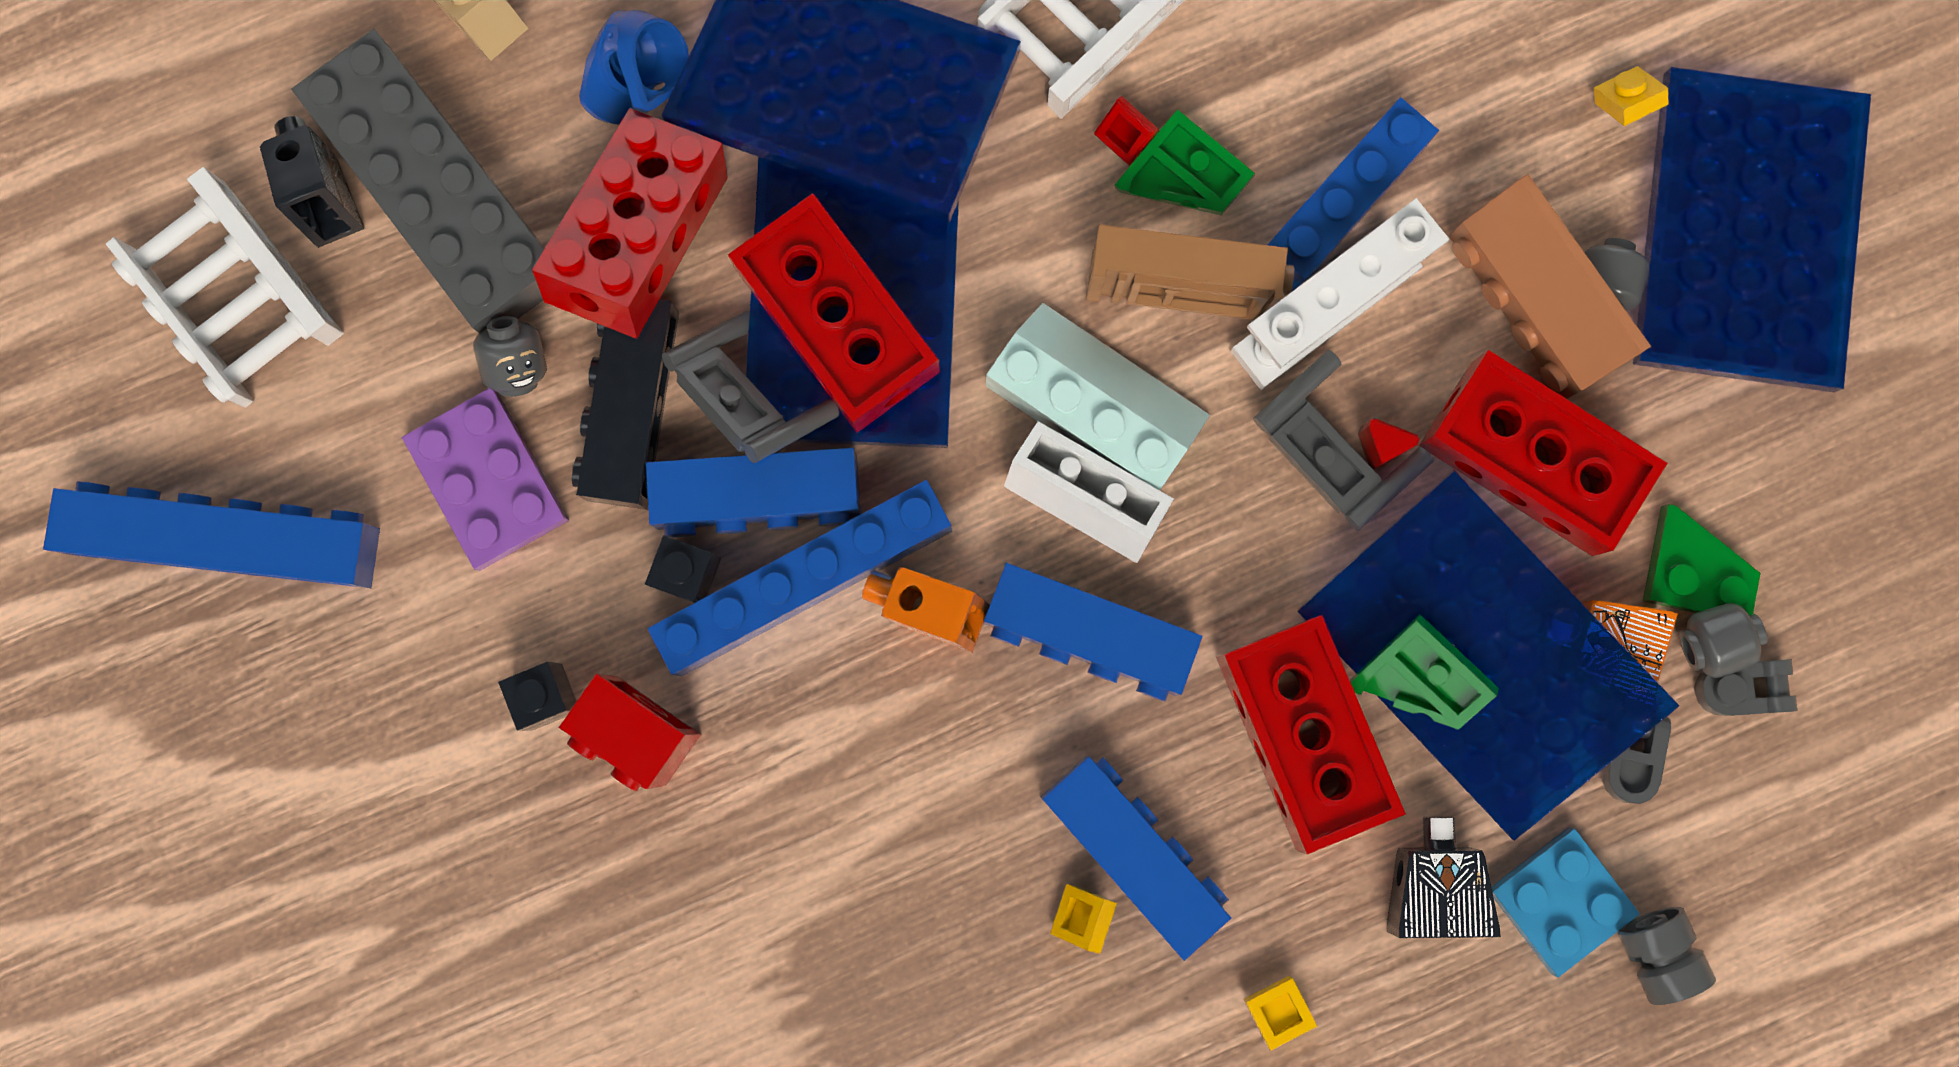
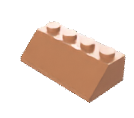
[1449,174,1651,399]

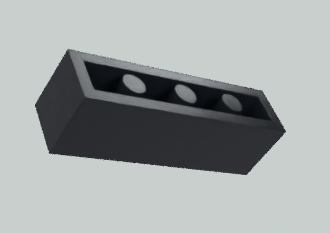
[572,300,679,510]

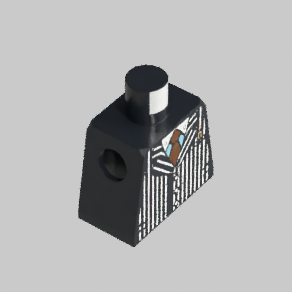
[260,116,364,248]
[1387,817,1501,938]

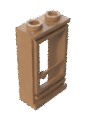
[1086,224,1294,320]

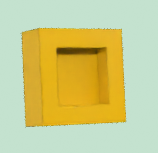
[1594,66,1669,126]
[1050,884,1117,954]
[1243,975,1317,1051]

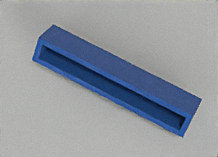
[647,479,952,677]
[43,481,380,589]

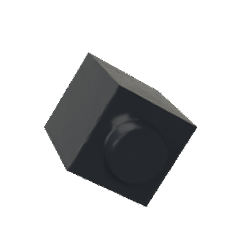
[645,535,721,603]
[498,661,577,731]

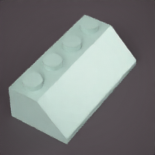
[986,303,1210,490]

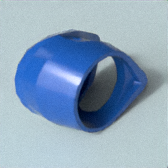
[579,10,689,125]

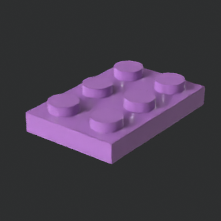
[402,388,569,571]

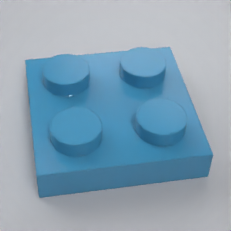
[1491,828,1640,977]

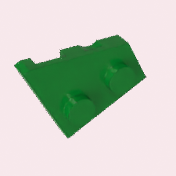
[1114,109,1255,216]
[1643,504,1761,616]
[1350,614,1499,730]

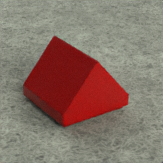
[1093,96,1159,166]
[1358,418,1420,470]

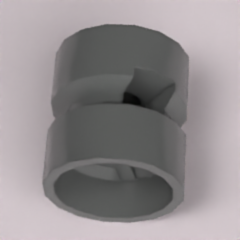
[1618,907,1716,1005]

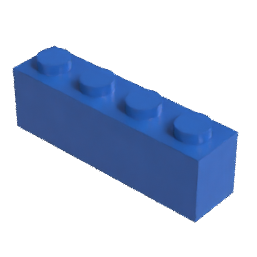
[1267,97,1439,292]
[646,448,861,538]
[984,563,1203,702]
[1041,756,1231,961]

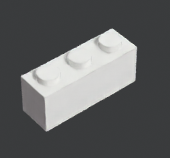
[1004,421,1174,563]

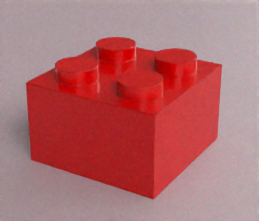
[558,674,701,791]

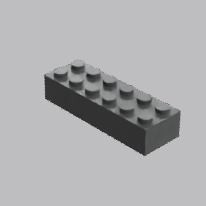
[291,29,545,333]

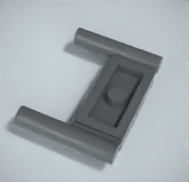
[662,311,839,463]
[1253,350,1434,531]

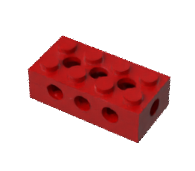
[532,108,728,339]
[728,193,940,433]
[1418,350,1668,556]
[1216,615,1406,855]

